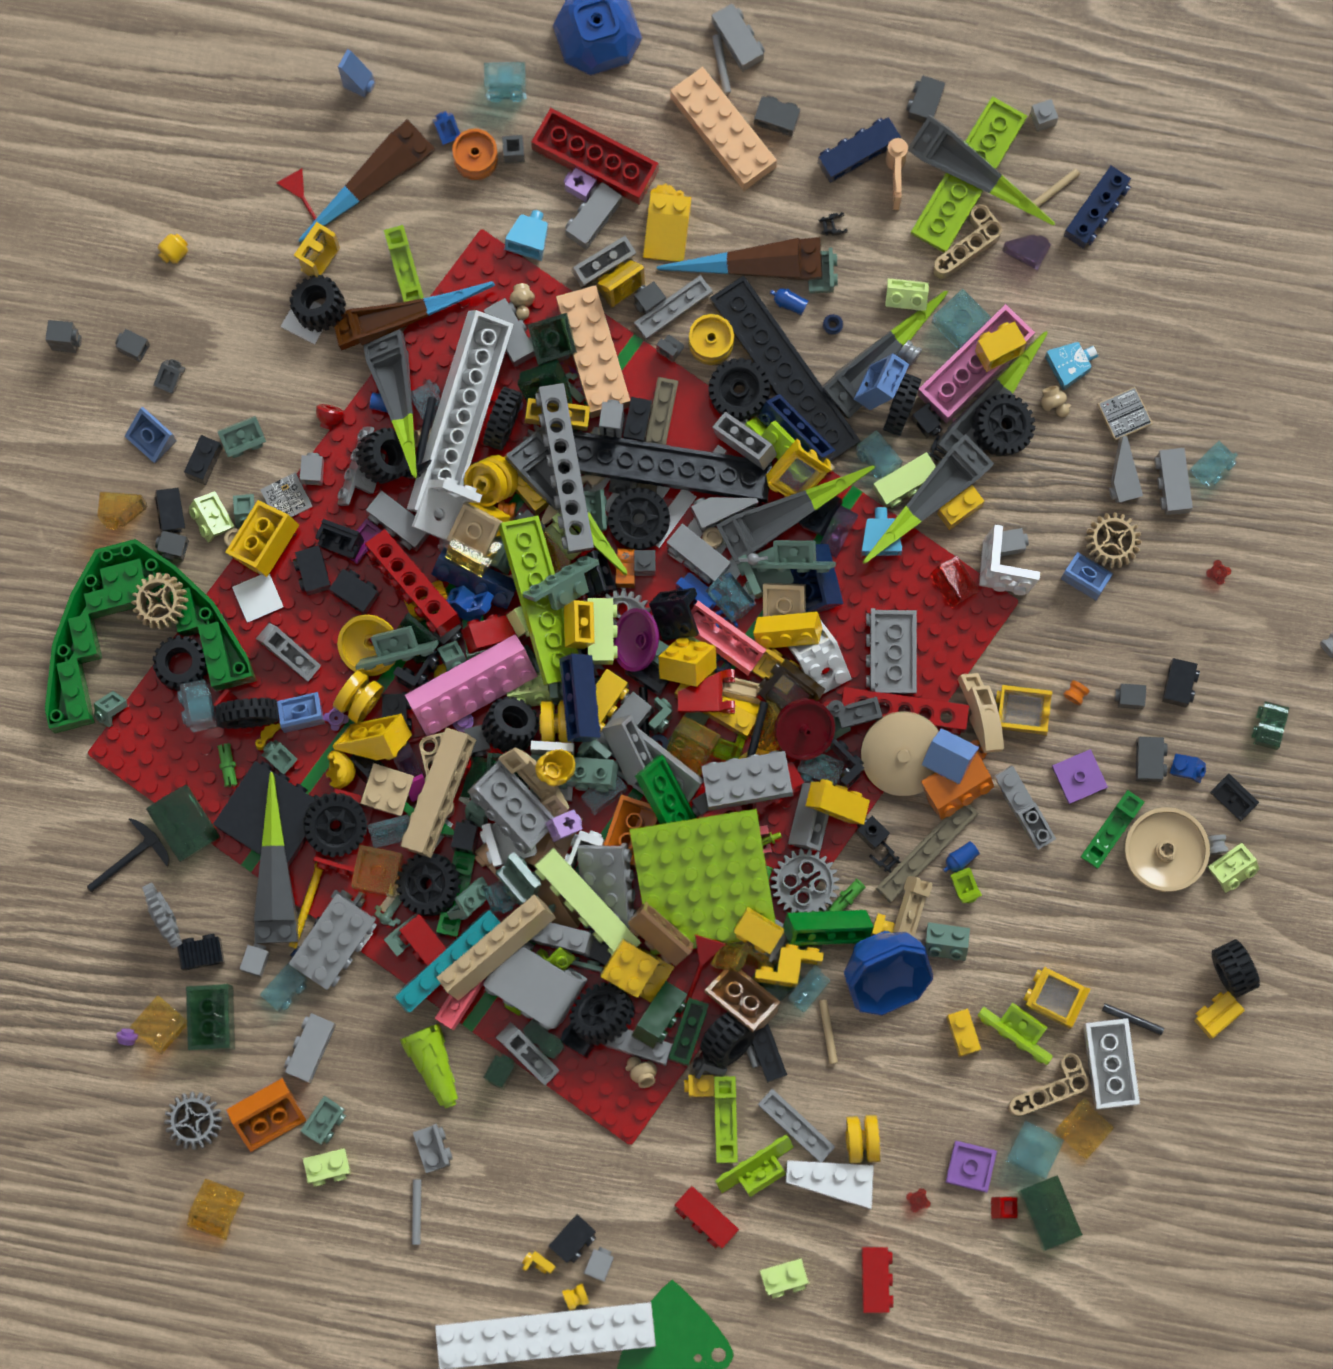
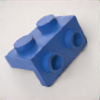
[676,572,721,610]

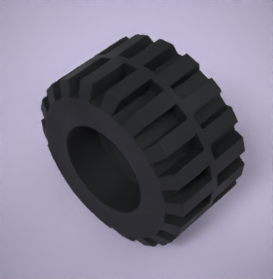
[289,275,346,332]
[356,428,410,484]
[153,635,207,691]
[482,696,539,753]
[1212,939,1260,998]
[700,1012,756,1068]

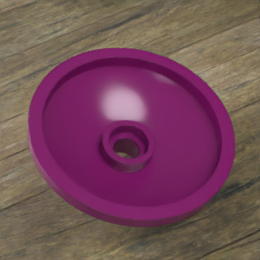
[613,608,659,672]

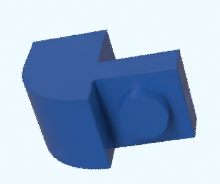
[446,585,494,621]

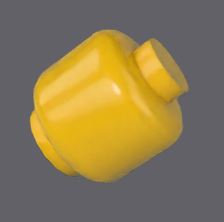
[158,233,188,264]

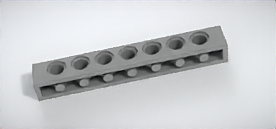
[535,383,594,554]

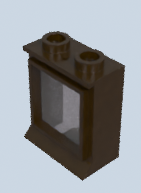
[757,658,825,711]

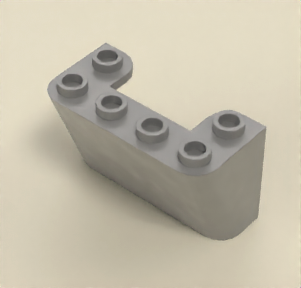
[483,942,588,1030]

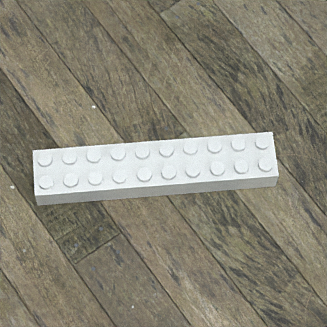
[407,310,513,520]
[435,1303,655,1369]

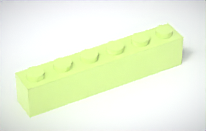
[534,848,641,955]

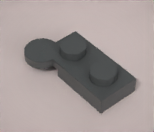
[828,697,883,729]

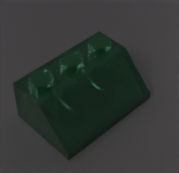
[146,784,221,862]
[186,984,235,1051]
[1018,1175,1083,1251]

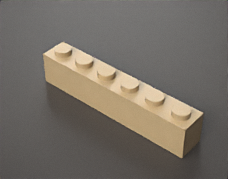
[401,728,476,858]
[437,894,556,1001]

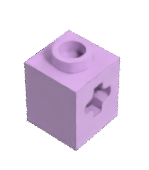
[564,168,597,202]
[545,810,582,842]

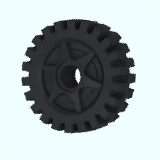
[709,358,770,421]
[883,373,922,436]
[483,387,523,451]
[972,393,1035,457]
[608,488,670,550]
[215,698,279,729]
[303,792,367,857]
[396,853,461,916]
[570,982,634,1046]

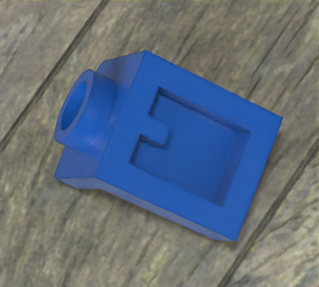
[432,111,460,145]

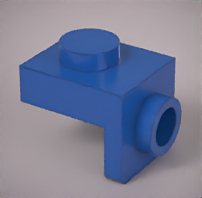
[1170,754,1206,783]

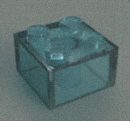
[484,62,527,102]
[931,288,991,350]
[177,679,218,732]
[1005,1121,1064,1180]

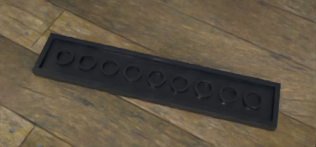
[710,275,860,462]
[561,430,772,503]

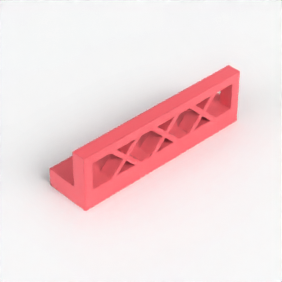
[691,601,766,675]
[434,977,487,1031]

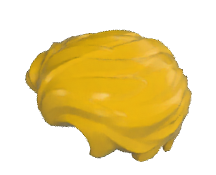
[535,749,576,787]
[326,750,355,789]

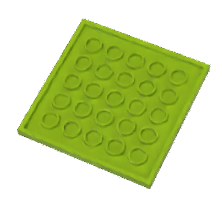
[630,809,776,955]

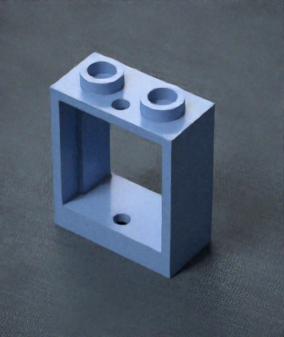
[854,353,910,410]

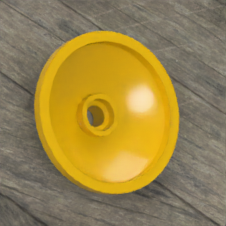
[337,615,396,676]

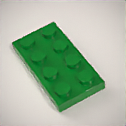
[635,754,696,824]

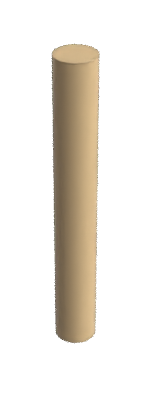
[1033,168,1080,207]
[819,1000,838,1064]

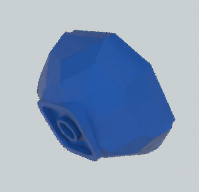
[553,0,642,75]
[844,931,934,1016]

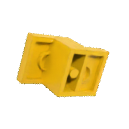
[600,939,674,1002]
[754,944,824,988]

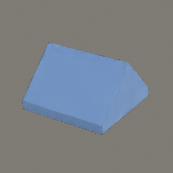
[125,407,177,463]
[1061,552,1113,601]
[277,692,325,733]
[922,728,979,785]

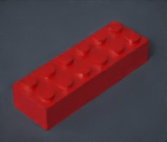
[531,107,659,205]

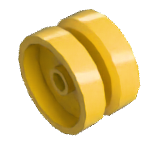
[689,314,734,365]
[464,455,518,507]
[333,670,384,724]
[539,700,572,743]
[845,1115,880,1164]

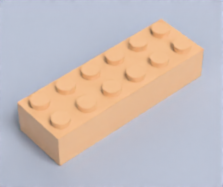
[670,67,777,191]
[556,285,630,418]

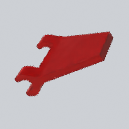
[678,669,735,714]

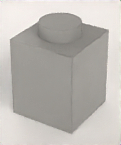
[1030,99,1058,132]
[300,453,324,485]
[1000,528,1029,557]
[240,943,270,977]
[584,1247,614,1282]

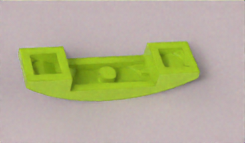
[384,225,424,302]
[714,1076,738,1163]

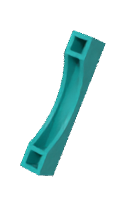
[393,910,501,1013]

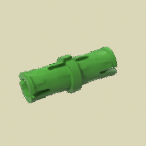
[217,743,238,788]
[827,878,866,911]

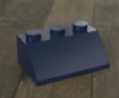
[790,544,844,613]

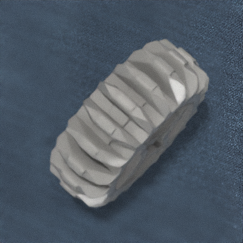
[164,1092,223,1150]

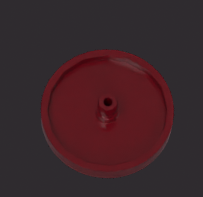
[774,698,835,760]

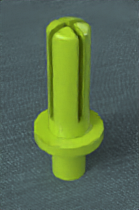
[762,832,782,845]

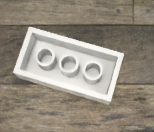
[1083,1018,1140,1110]

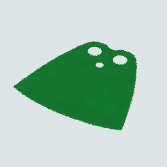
[617,1279,734,1369]

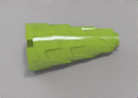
[400,1023,458,1109]

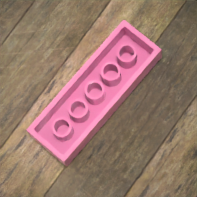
[917,304,1035,424]
[405,634,538,736]

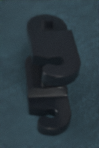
[819,212,848,236]
[928,435,946,462]
[869,842,901,873]

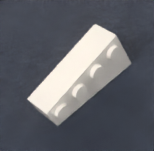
[786,1161,873,1210]

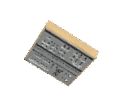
[1097,387,1153,441]

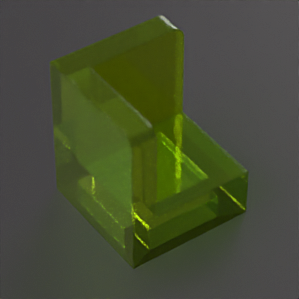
[713,734,746,761]

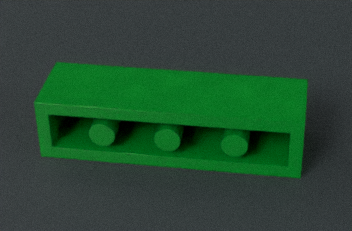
[783,910,874,946]

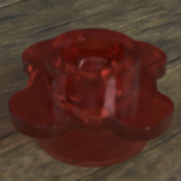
[1206,560,1231,585]
[906,1188,931,1213]

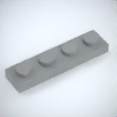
[634,275,713,340]
[758,1089,835,1162]

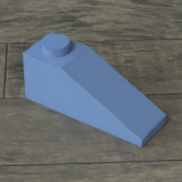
[338,49,375,97]

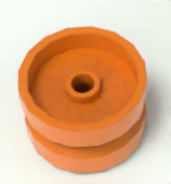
[452,129,498,180]

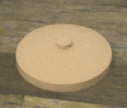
[861,711,939,796]
[1124,807,1210,892]

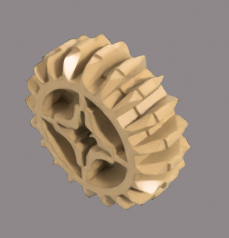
[1085,512,1142,569]
[131,573,189,630]

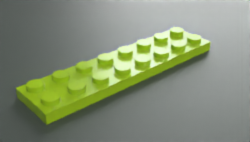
[910,96,1028,253]
[499,516,578,686]

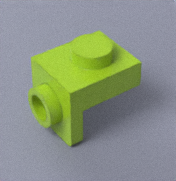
[950,867,982,903]

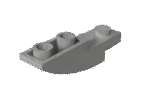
[994,765,1056,850]

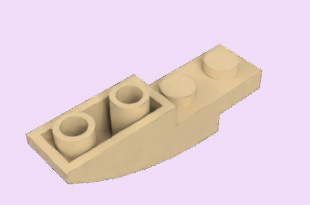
[957,673,1004,753]

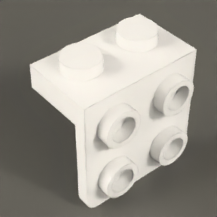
[480,823,537,867]
[564,830,605,869]

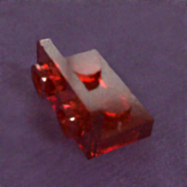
[931,556,980,608]

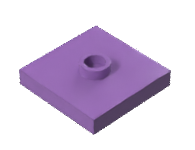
[1052,749,1108,804]
[945,1140,997,1193]

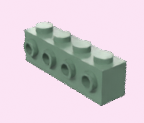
[531,754,618,792]

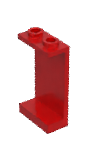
[313,788,374,877]

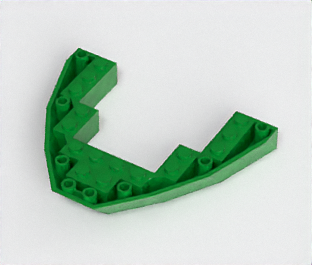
[45,539,257,734]

